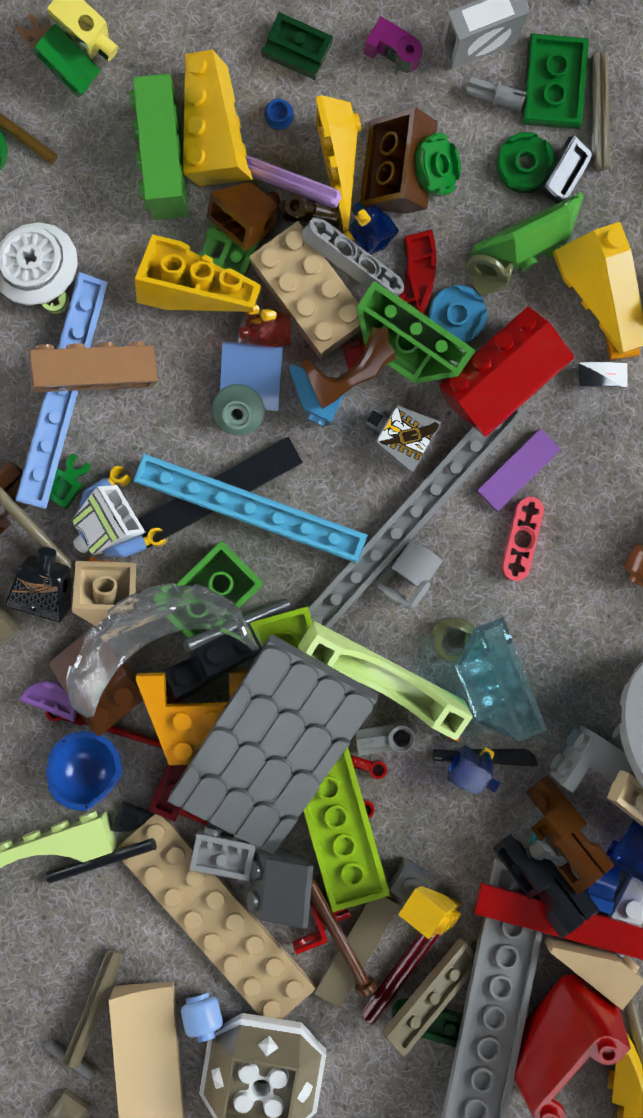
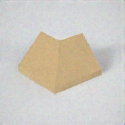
[72,561,136,631]

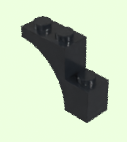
[162,624,262,704]

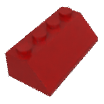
[439,306,574,437]

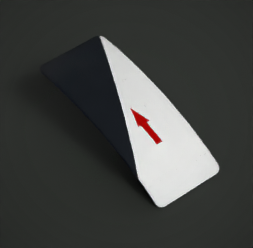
[579,362,627,387]

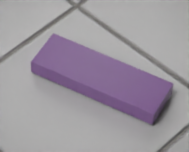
[476,428,561,512]

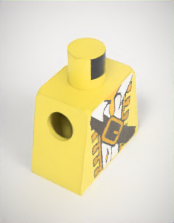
[47,0,119,62]

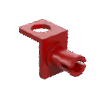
[292,898,351,955]

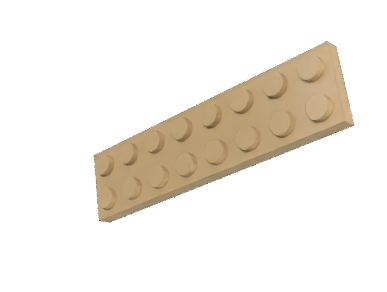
[114,813,316,1019]

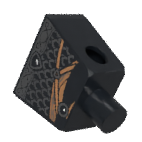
[5,547,71,623]

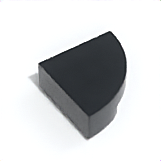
[110,801,151,832]

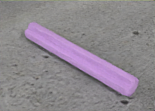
[246,155,341,208]

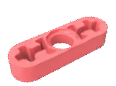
[501,497,544,581]

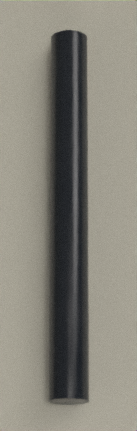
[46,838,157,883]

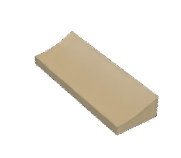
[108,981,185,1118]

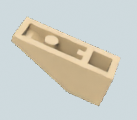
[544,937,643,1010]

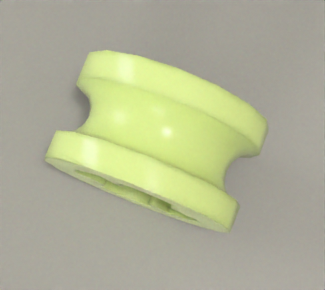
[42,291,69,314]

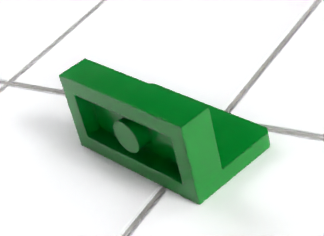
[31,24,100,97]

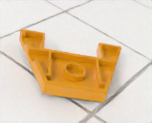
[136,670,248,765]

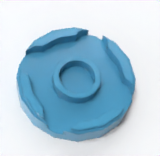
[428,285,488,344]

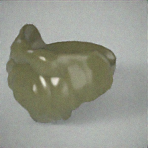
[465,254,513,297]
[430,617,479,662]

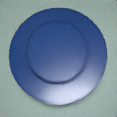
[264,99,294,130]

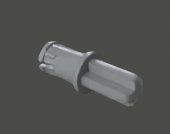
[466,77,526,112]

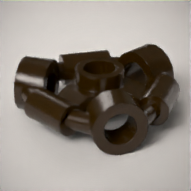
[278,195,338,227]

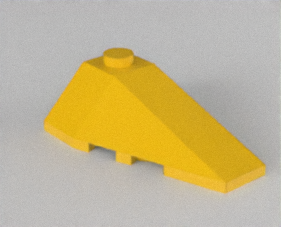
[316,95,361,233]
[552,222,643,354]
[135,234,261,312]

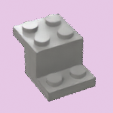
[549,725,632,792]

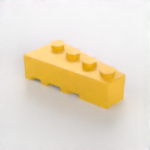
[183,49,253,186]

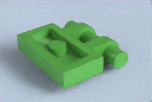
[198,224,261,277]

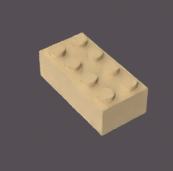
[249,221,361,361]

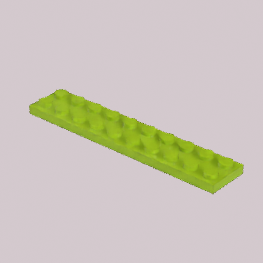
[250,606,390,912]

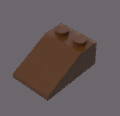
[48,626,144,737]

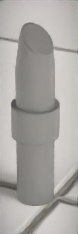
[44,1040,96,1080]

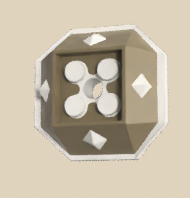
[199,1013,326,1118]

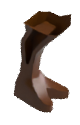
[301,327,397,409]

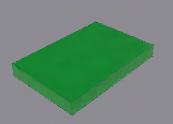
[522,33,589,129]

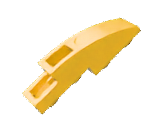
[607,1033,643,1118]

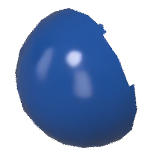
[46,730,123,811]

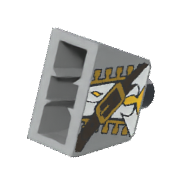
[365,406,442,475]

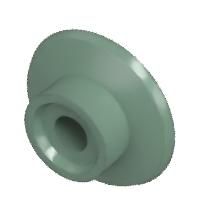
[212,384,265,435]

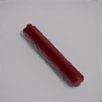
[361,932,439,1025]

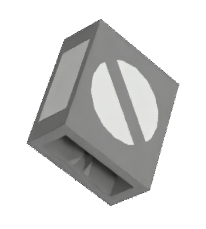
[441,0,529,69]

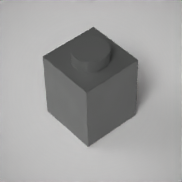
[388,856,432,902]

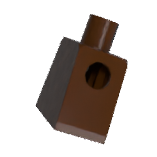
[206,182,281,251]

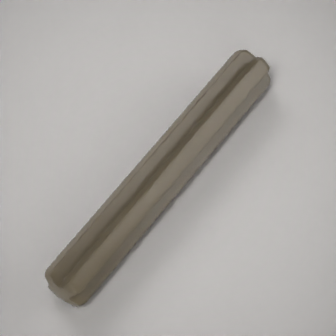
[590,51,610,171]
[63,949,123,1069]

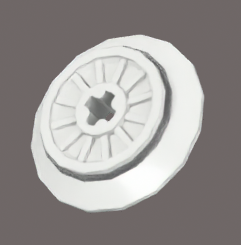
[0,222,78,306]

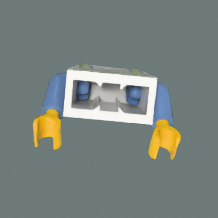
[73,466,167,557]

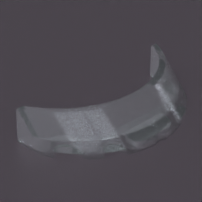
[66,583,259,718]

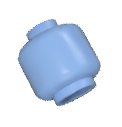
[181,992,223,1043]

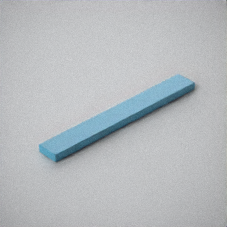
[133,453,368,563]

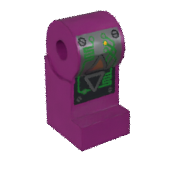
[364,16,423,73]

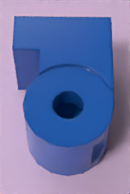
[586,867,620,915]

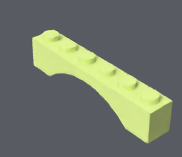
[298,621,473,741]
[0,810,118,868]

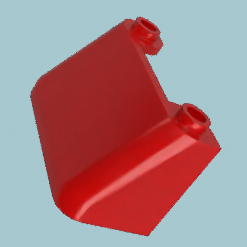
[514,974,631,1118]

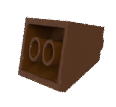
[360,107,438,214]

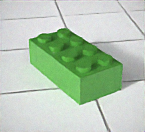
[129,74,190,220]

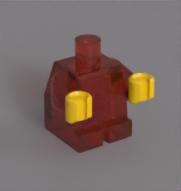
[238,304,291,347]

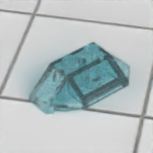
[456,617,548,742]

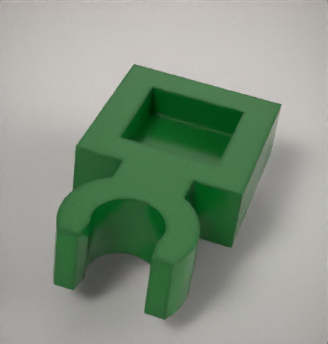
[49,453,91,509]

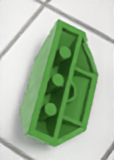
[470,192,583,272]
[357,281,476,383]

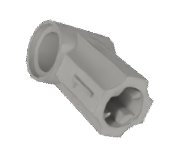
[356,720,415,756]

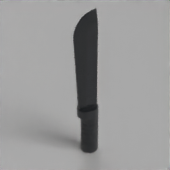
[432,748,538,766]

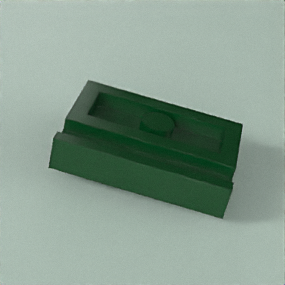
[261,12,333,80]

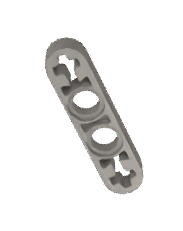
[302,217,404,297]

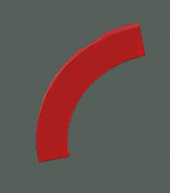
[342,229,436,370]

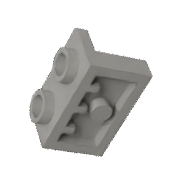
[189,825,256,881]

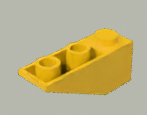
[398,886,462,939]

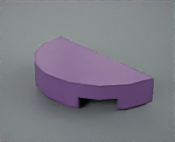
[19,680,78,722]

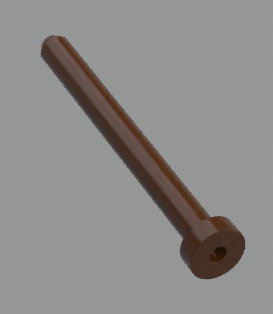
[311,879,377,997]

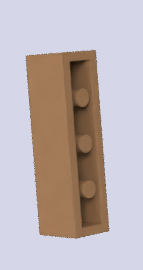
[28,341,158,393]

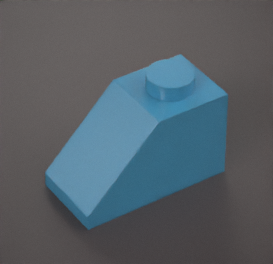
[289,364,345,427]

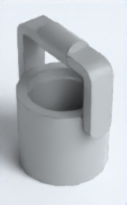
[376,539,443,610]

